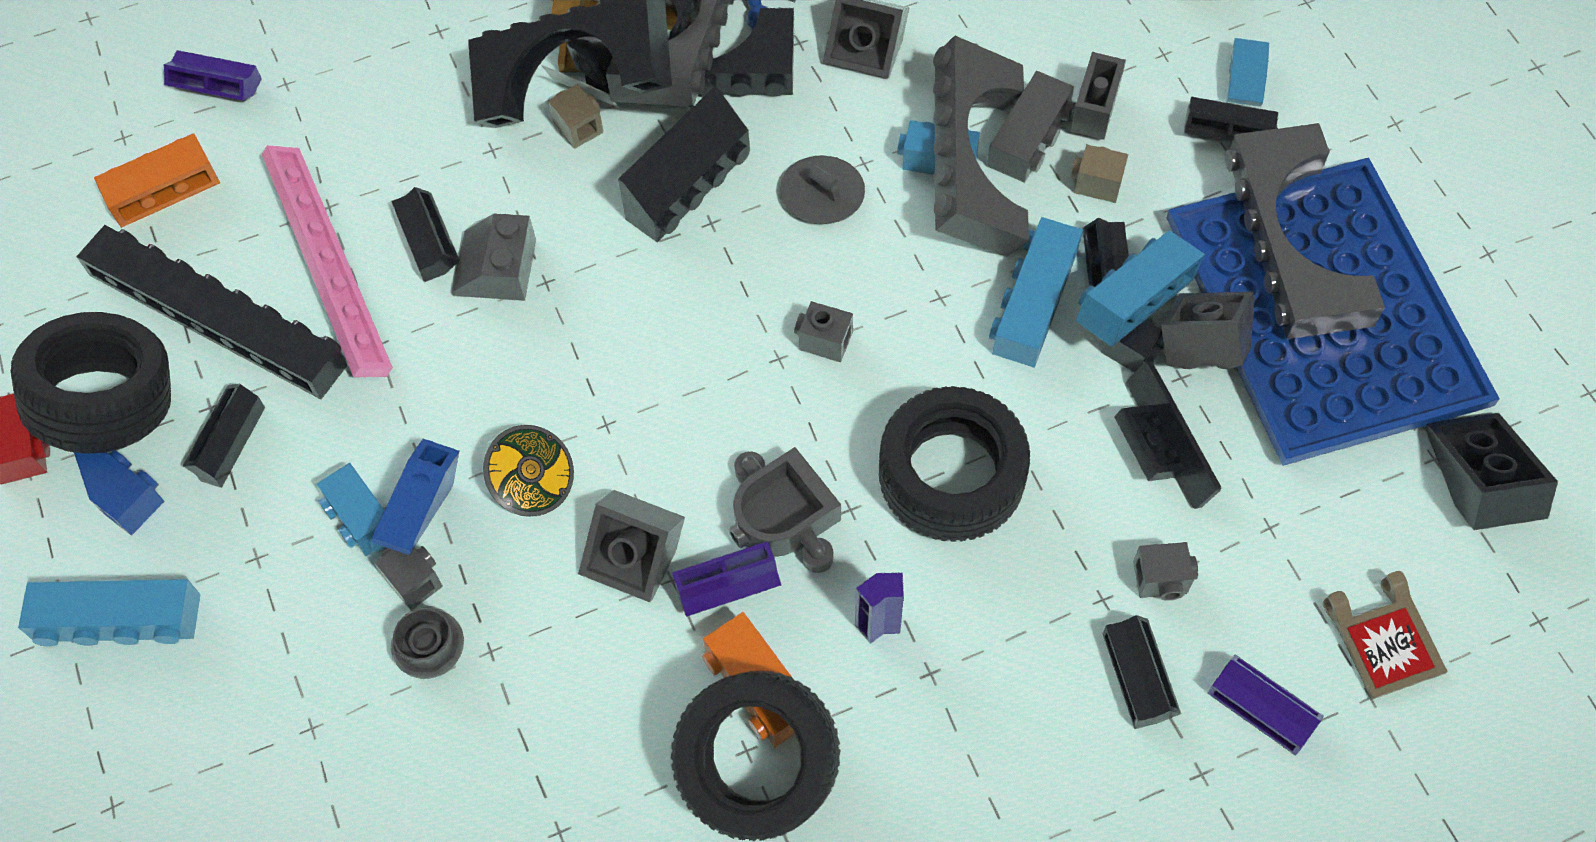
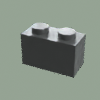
[1070,52,1126,140]

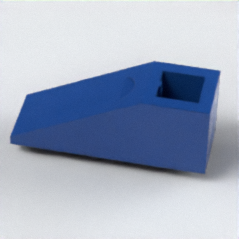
[371,438,460,555]
[74,450,165,536]

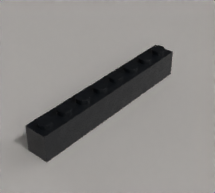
[76,224,348,400]

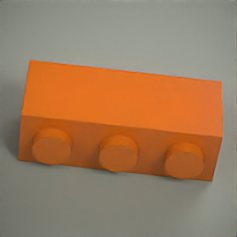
[94,133,220,228]
[702,612,795,748]

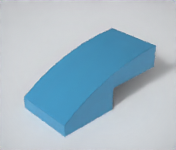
[1226,38,1270,107]

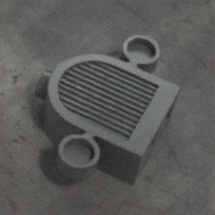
[728,447,841,573]

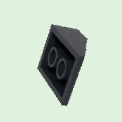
[1425,412,1558,530]

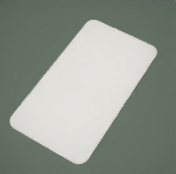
[541,65,619,108]

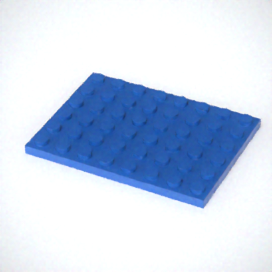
[1166,157,1500,466]

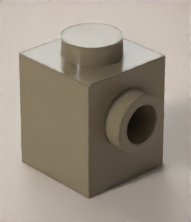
[548,84,604,149]
[1070,144,1129,203]

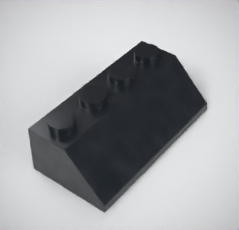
[618,87,750,243]

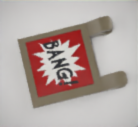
[1323,571,1448,700]

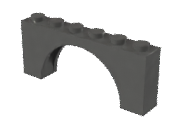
[606,0,734,107]
[933,35,1029,257]
[1225,123,1385,339]

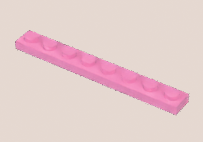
[262,145,393,377]

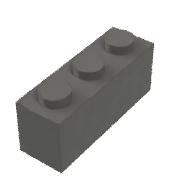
[987,70,1076,183]

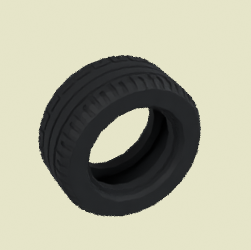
[10,312,171,454]
[879,386,1030,542]
[670,671,841,841]

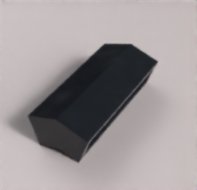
[1184,96,1279,141]
[391,187,460,282]
[1083,217,1129,287]
[183,384,265,488]
[1102,615,1181,729]

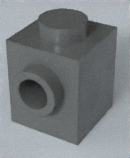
[794,301,853,363]
[1133,542,1198,601]
[374,546,443,611]

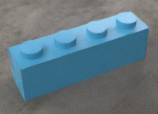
[989,217,1083,368]
[1075,230,1205,347]
[18,579,201,647]

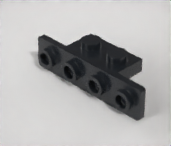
[1114,362,1221,509]

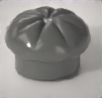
[391,608,464,679]

